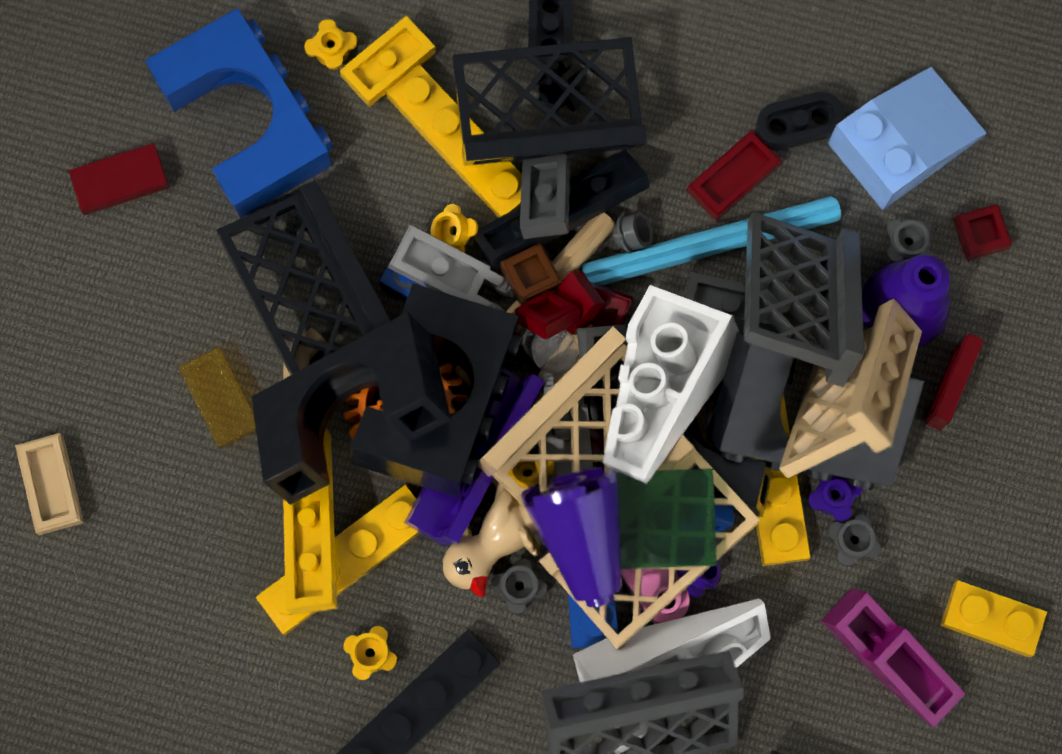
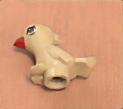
[443,477,541,598]

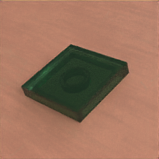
[616,469,717,569]

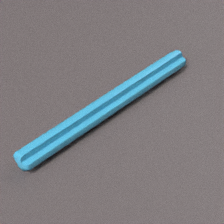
[582,196,841,286]

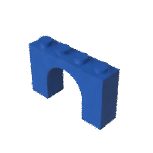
[145,8,333,219]

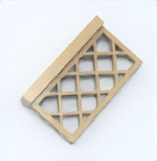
[779,299,922,478]
[479,326,627,508]
[539,435,761,649]

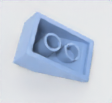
[828,67,986,210]

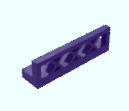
[404,369,545,546]

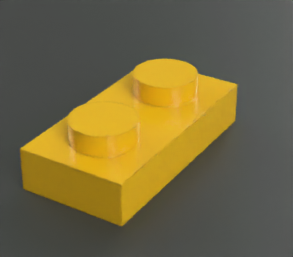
[340,16,436,108]
[940,580,1047,657]

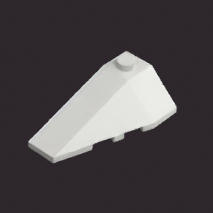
[603,285,739,484]
[573,599,771,754]

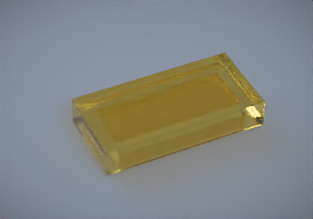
[178,347,256,449]

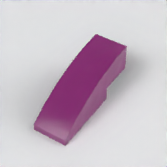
[821,588,965,728]

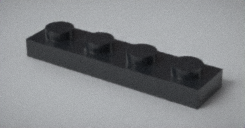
[473,150,650,272]
[337,630,500,754]

